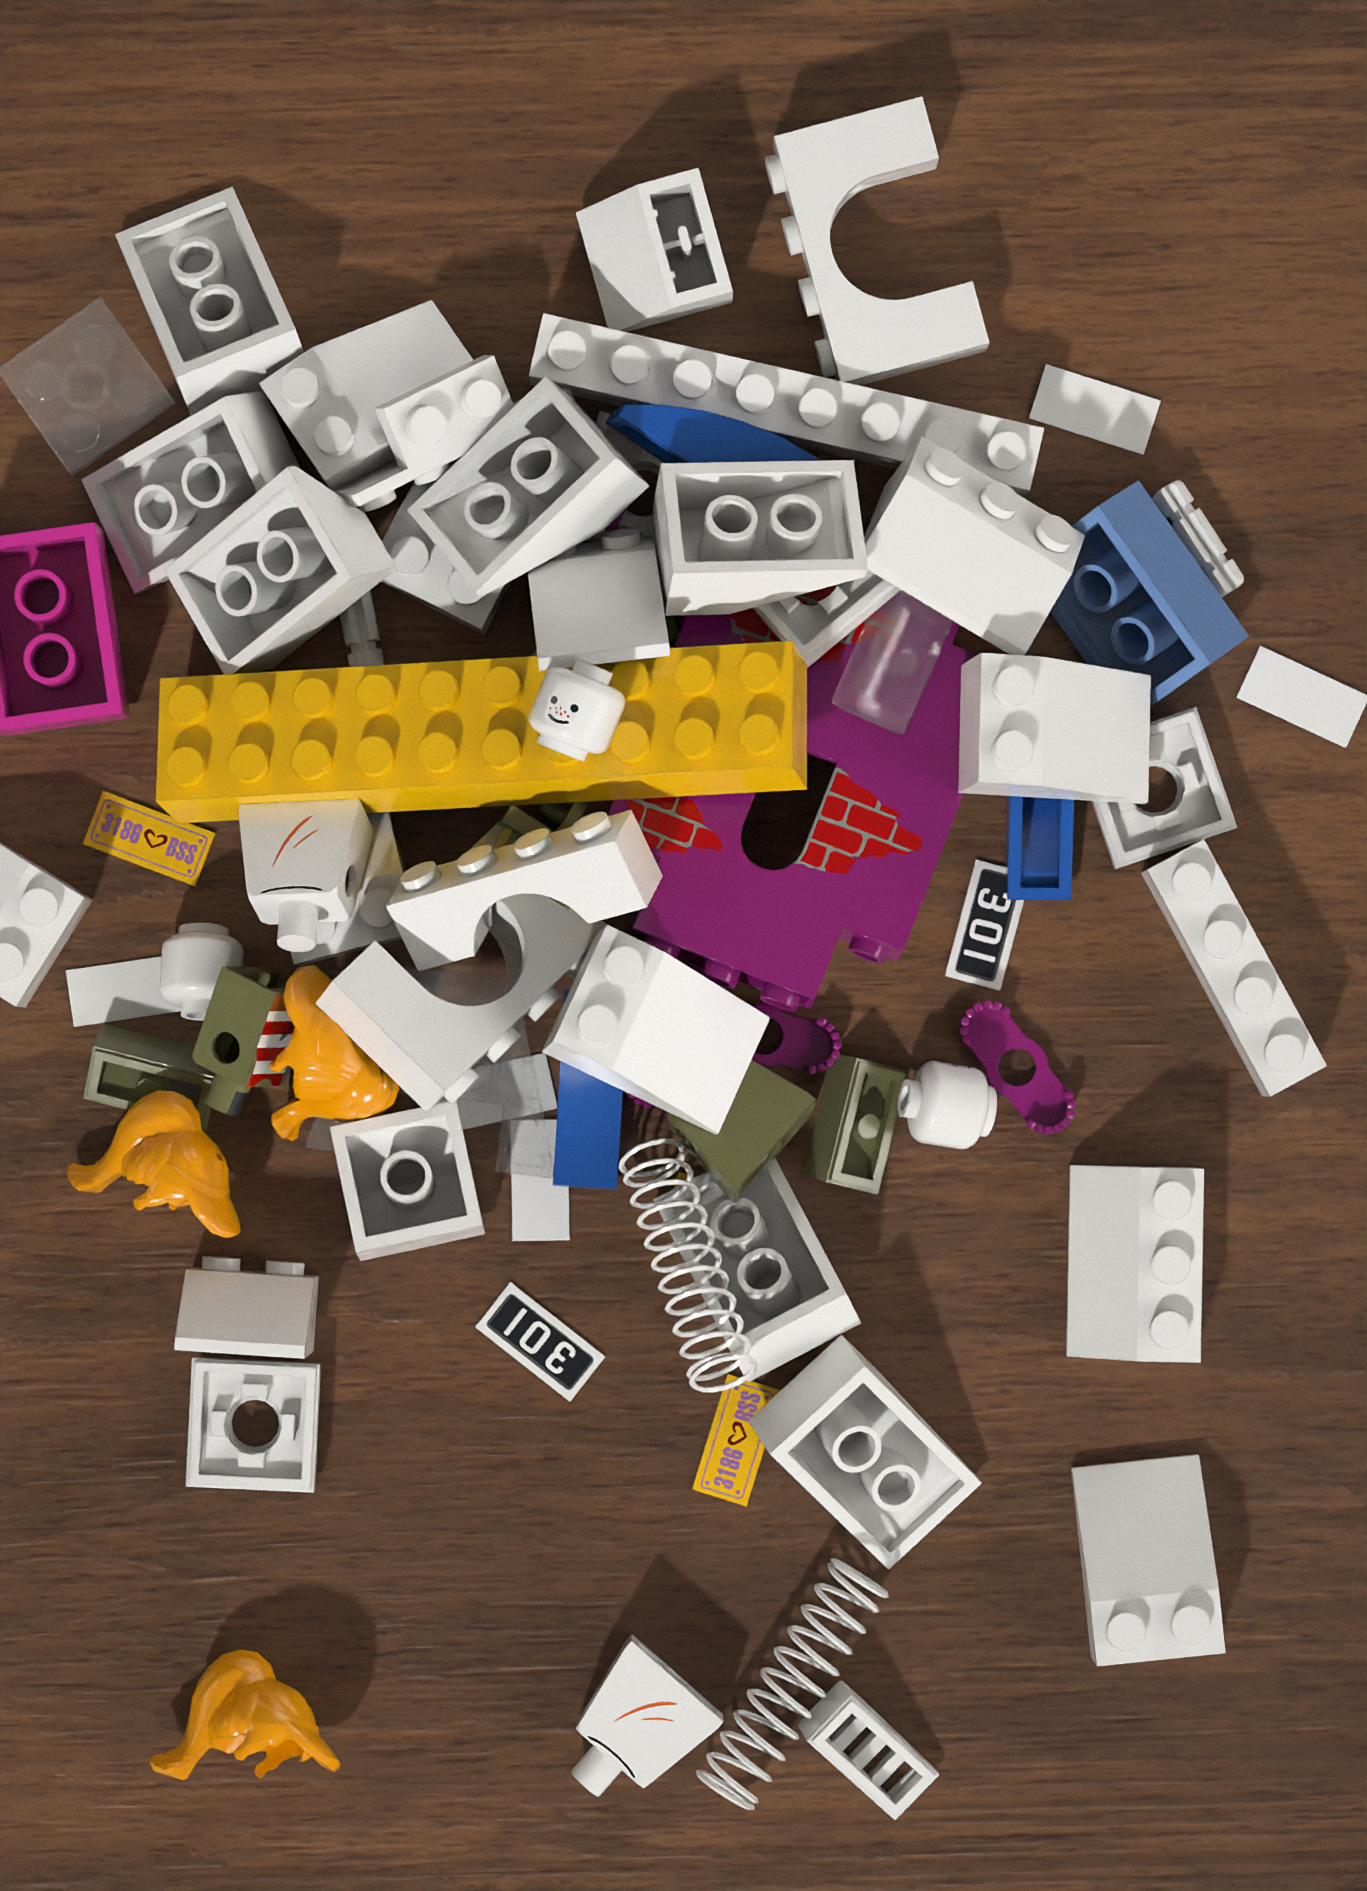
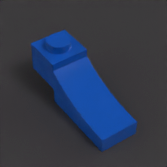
[553,989,623,1190]

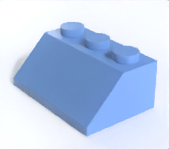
[1050,480,1250,707]

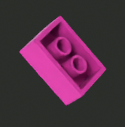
[0,522,130,737]

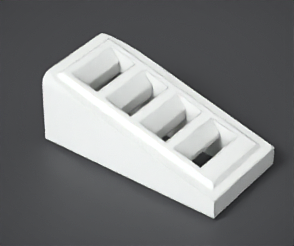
[798,1681,939,1820]

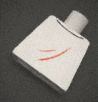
[238,799,373,952]
[570,1634,724,1797]

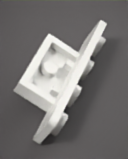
[333,355,575,512]

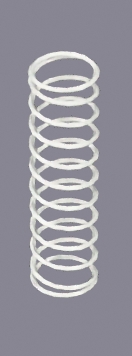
[618,1138,758,1392]
[696,1558,889,1810]

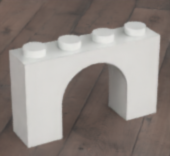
[764,96,989,386]
[315,823,606,1112]

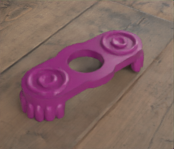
[960,1000,1076,1135]
[751,1004,842,1074]

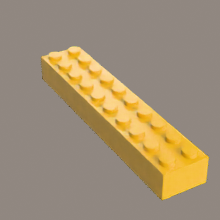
[156,641,807,823]

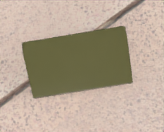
[83,1024,215,1130]
[803,1054,908,1195]

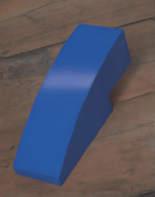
[605,405,818,463]
[1006,796,1074,900]

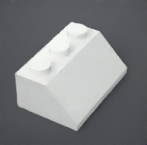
[864,436,1085,655]
[164,466,397,674]
[1066,1165,1204,1363]

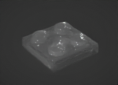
[0,296,176,477]

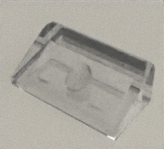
[832,590,953,734]

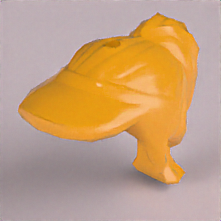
[269,965,399,1142]
[66,1090,241,1238]
[148,1649,341,1780]

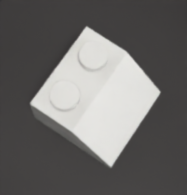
[330,1101,485,1261]
[174,1256,319,1359]

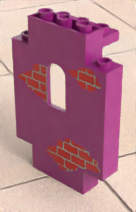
[607,530,978,1012]

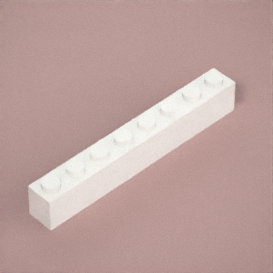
[529,313,1044,498]

